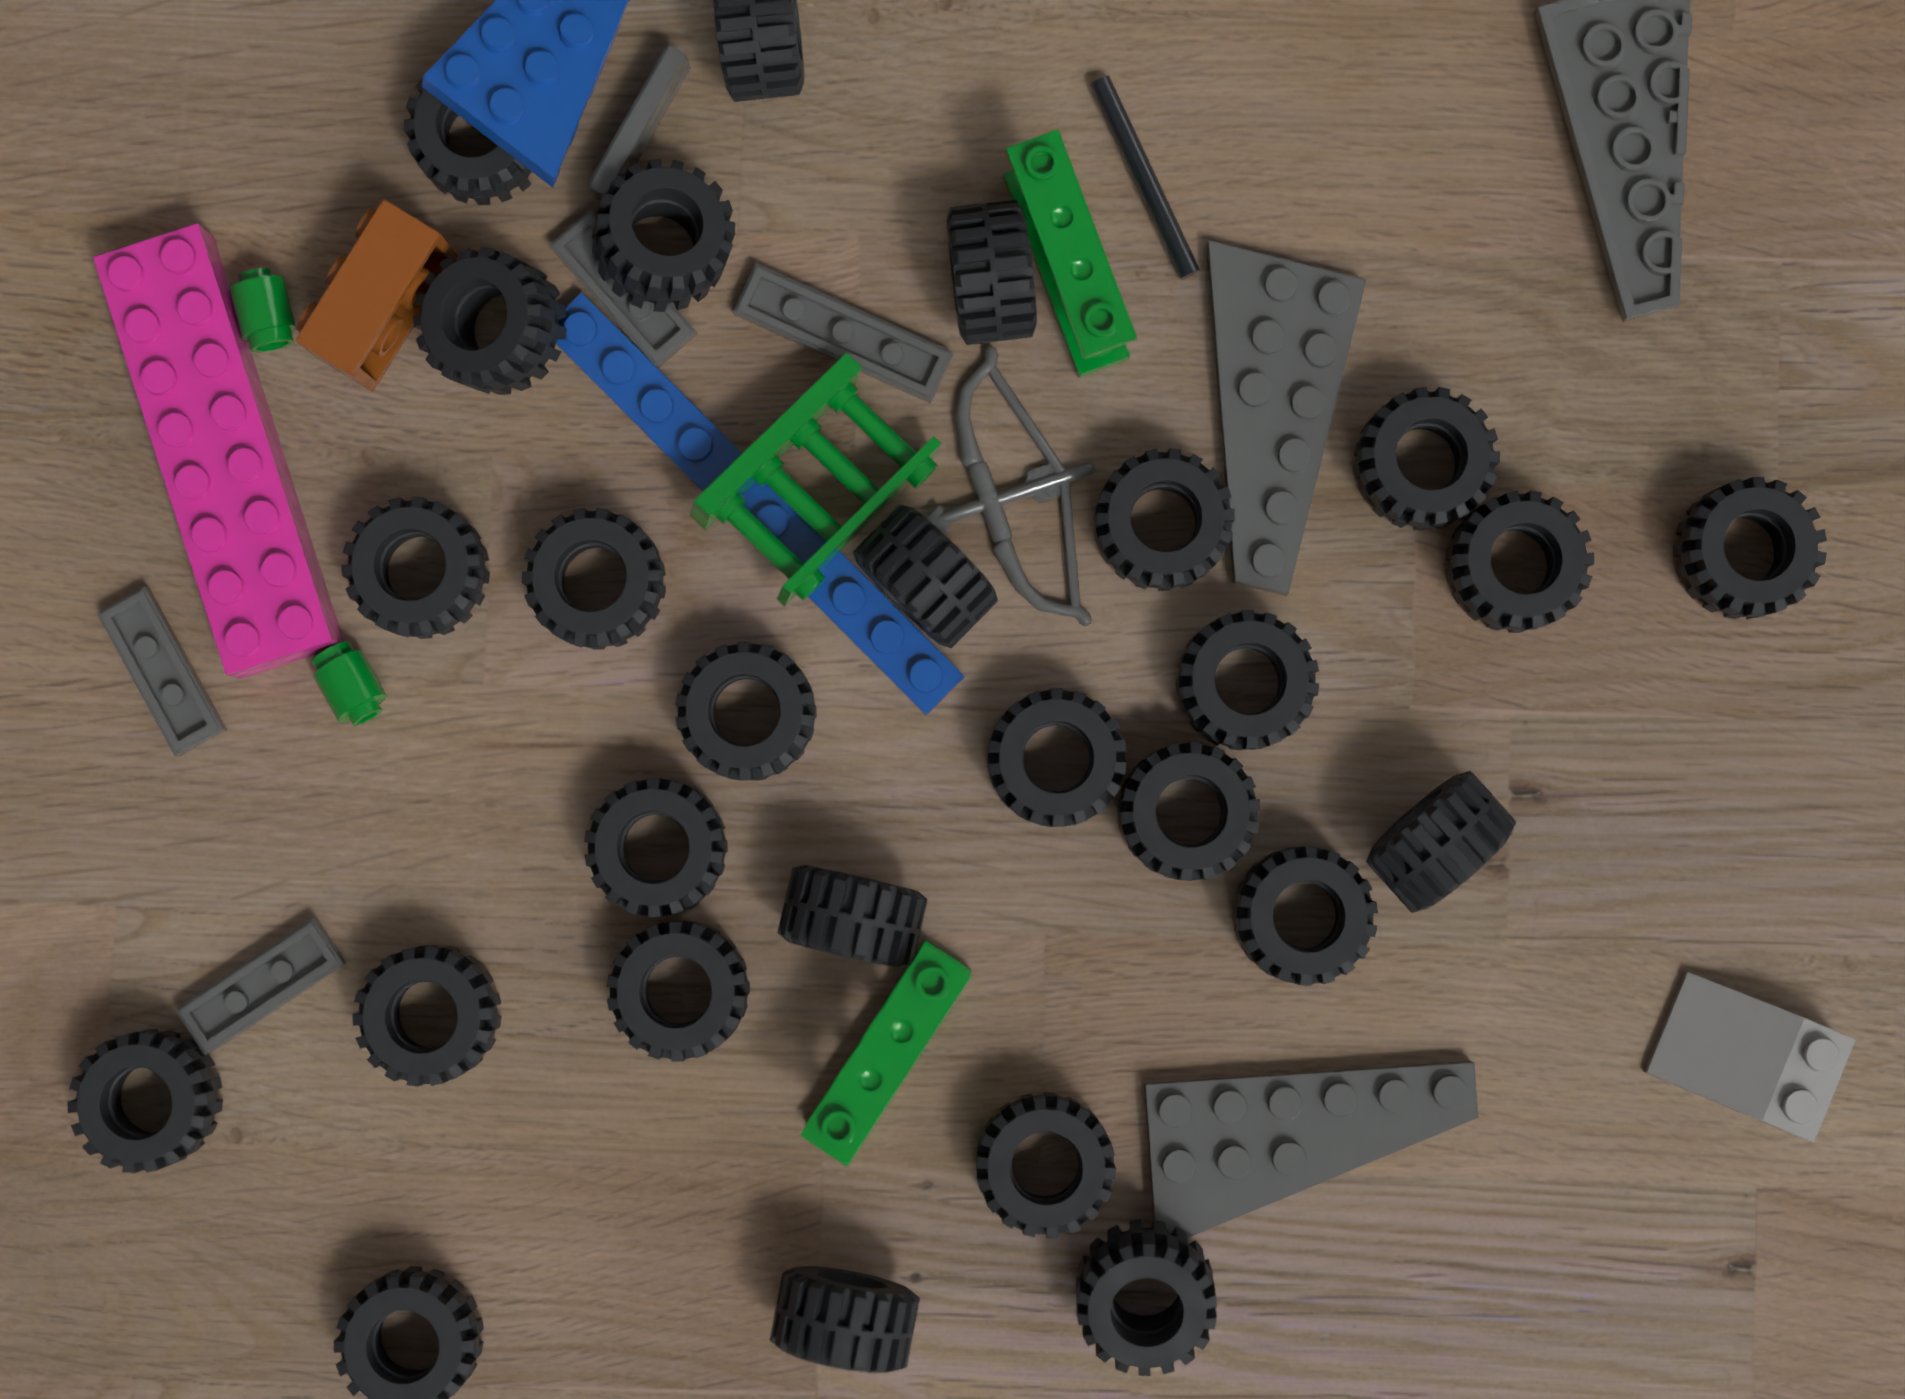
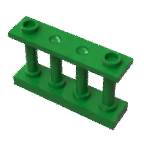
[1003,129,1137,378]
[689,353,942,607]
[800,940,972,1167]

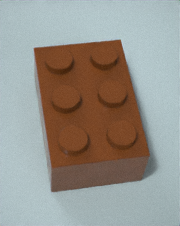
[295,199,458,392]

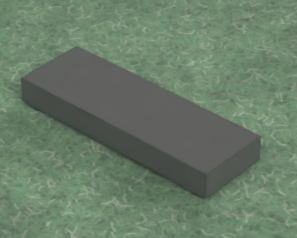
[588,45,691,201]
[549,210,697,368]
[97,587,227,756]
[175,918,346,1055]

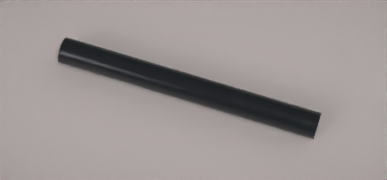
[1090,76,1200,280]

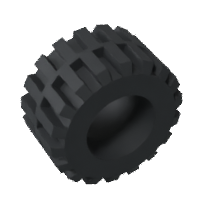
[713,0,804,102]
[404,77,532,205]
[592,159,735,312]
[946,199,1037,345]
[413,247,567,395]
[1353,386,1500,531]
[1093,448,1235,591]
[1673,477,1827,619]
[1445,491,1594,633]
[341,496,490,639]
[853,504,998,648]
[522,508,666,650]
[1176,610,1319,751]
[675,641,817,781]
[987,688,1127,827]
[1118,742,1261,881]
[1366,771,1516,913]
[584,778,728,917]
[1233,846,1378,986]
[777,865,928,968]
[606,920,750,1062]
[352,945,502,1087]
[67,1029,223,1173]
[976,1092,1116,1238]
[1076,1219,1217,1376]
[334,1266,484,1399]
[770,1266,920,1373]

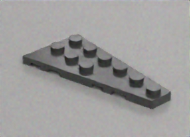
[1534,0,1692,322]
[1207,240,1366,596]
[1144,1061,1479,1238]

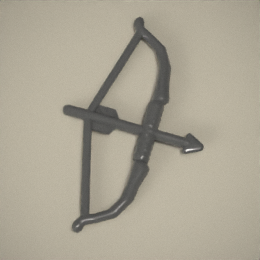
[926,346,1095,626]

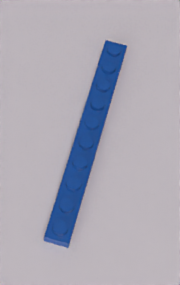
[556,292,965,715]

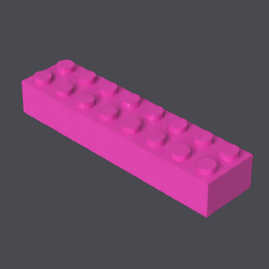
[93,223,344,679]

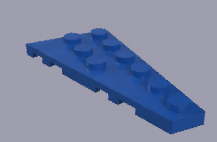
[422,0,631,188]

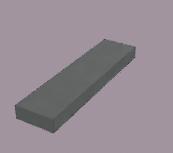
[733,263,953,404]

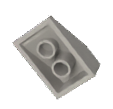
[1644,971,1856,1143]

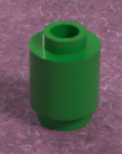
[230,268,296,353]
[311,641,387,726]

